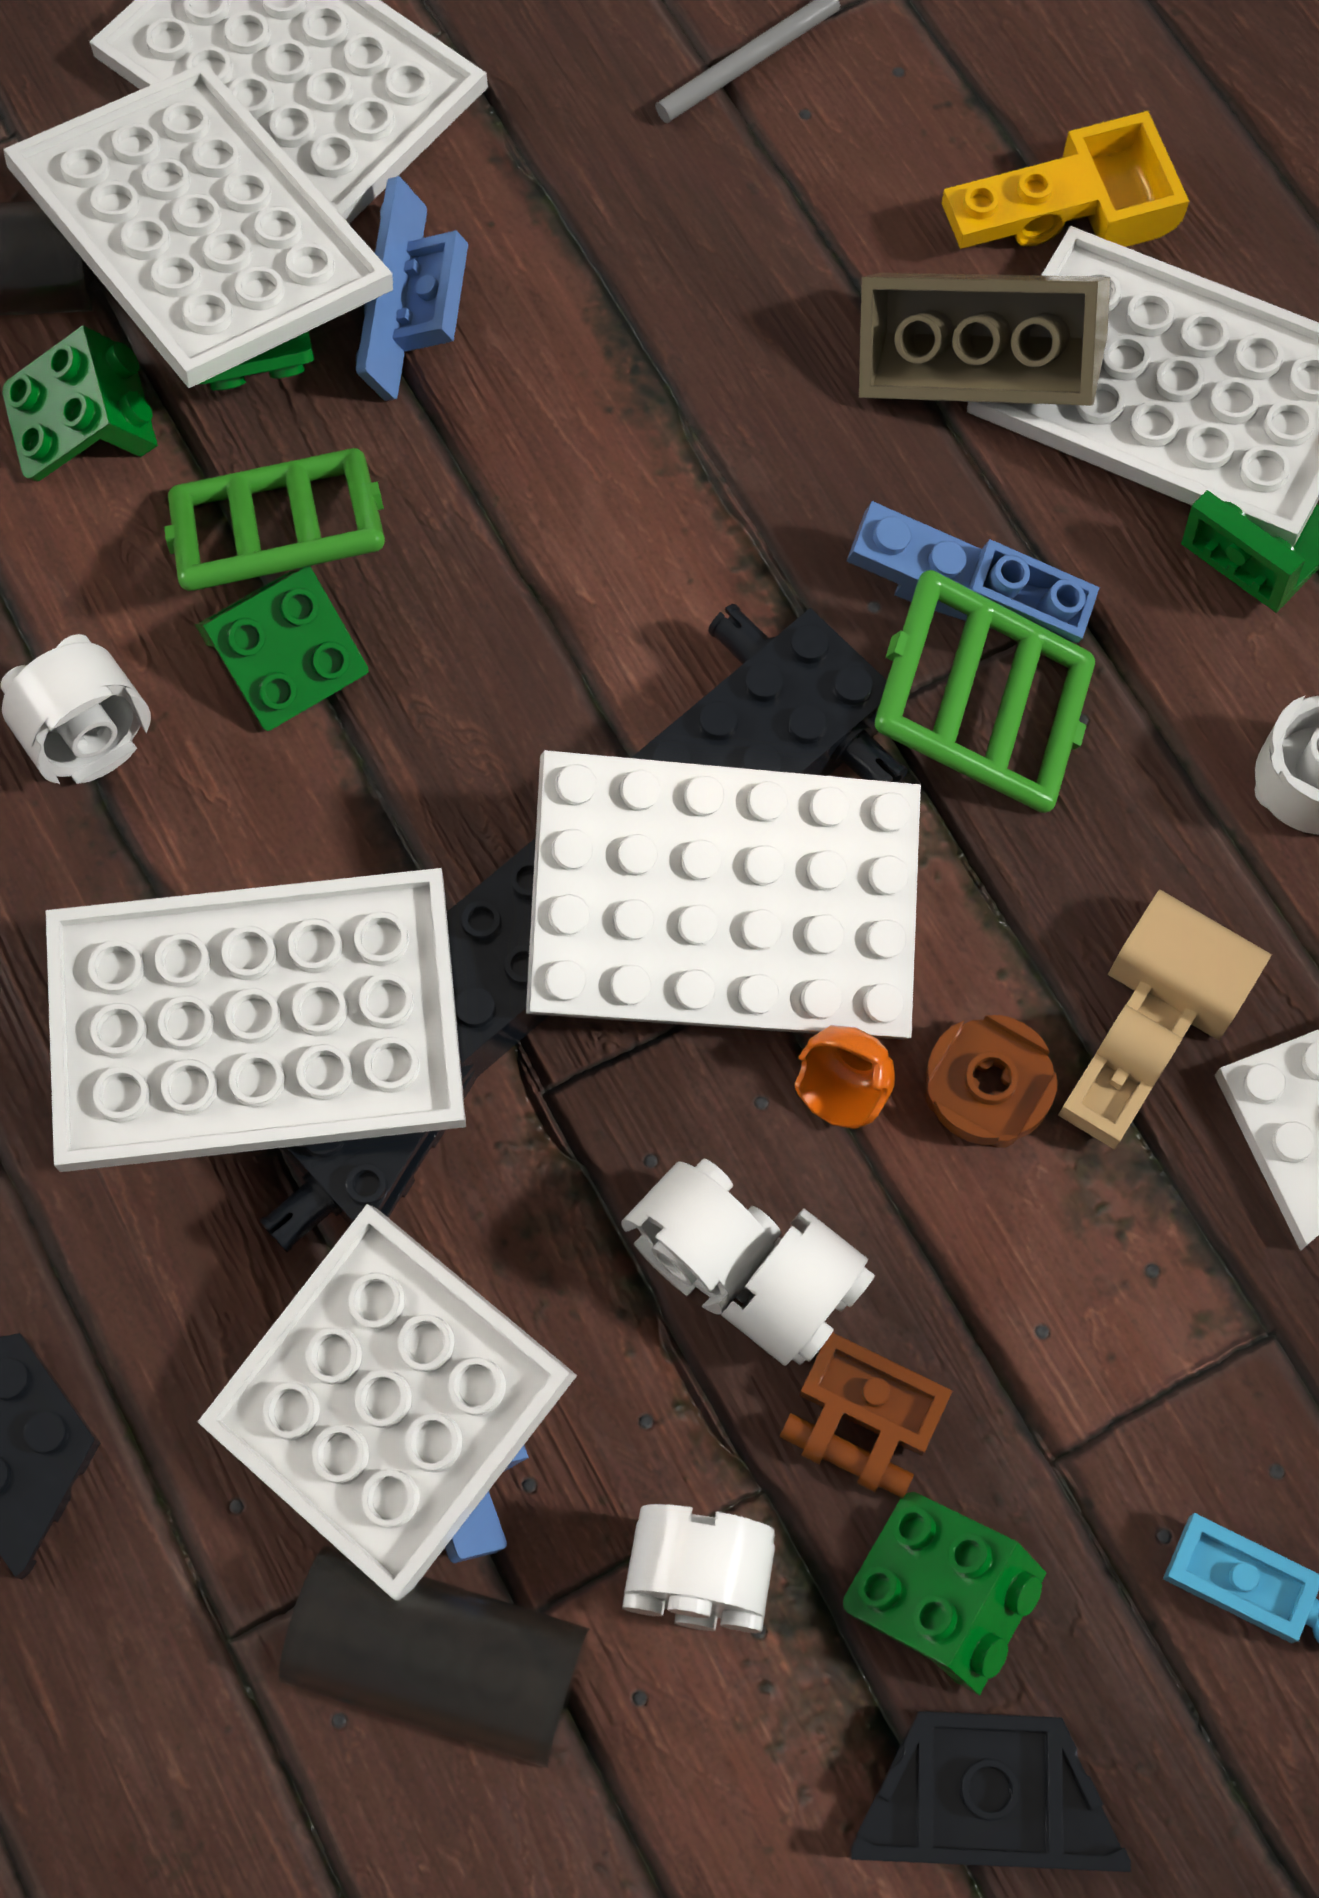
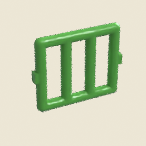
[164,448,385,591]
[875,570,1095,813]

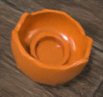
[795,1025,895,1129]

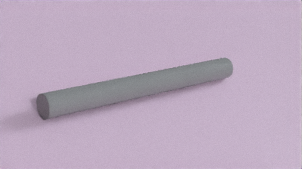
[655,0,840,123]

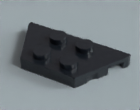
[0,1333,101,1579]
[849,1711,1131,1872]

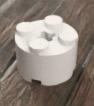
[0,634,151,784]
[1254,695,1319,835]
[621,1159,781,1314]
[721,1208,875,1366]
[622,1504,775,1633]

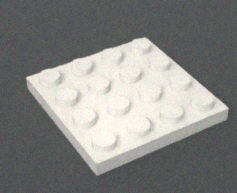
[198,1204,577,1601]

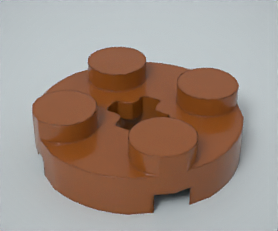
[925,1015,1057,1148]

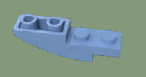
[847,501,1100,643]

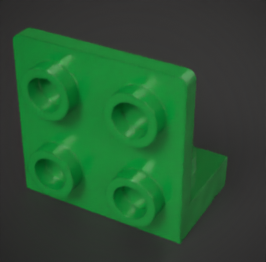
[1181,490,1319,613]
[195,566,369,731]

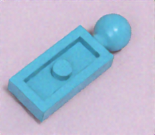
[1163,1513,1319,1643]

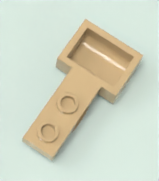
[1058,889,1272,1150]

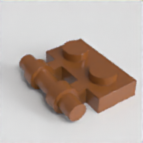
[779,1332,953,1499]

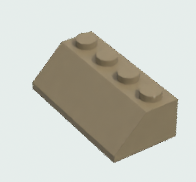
[859,273,1111,406]

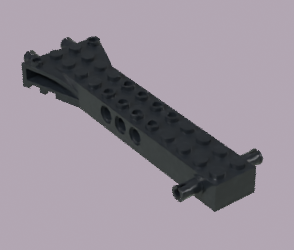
[202,604,908,1253]

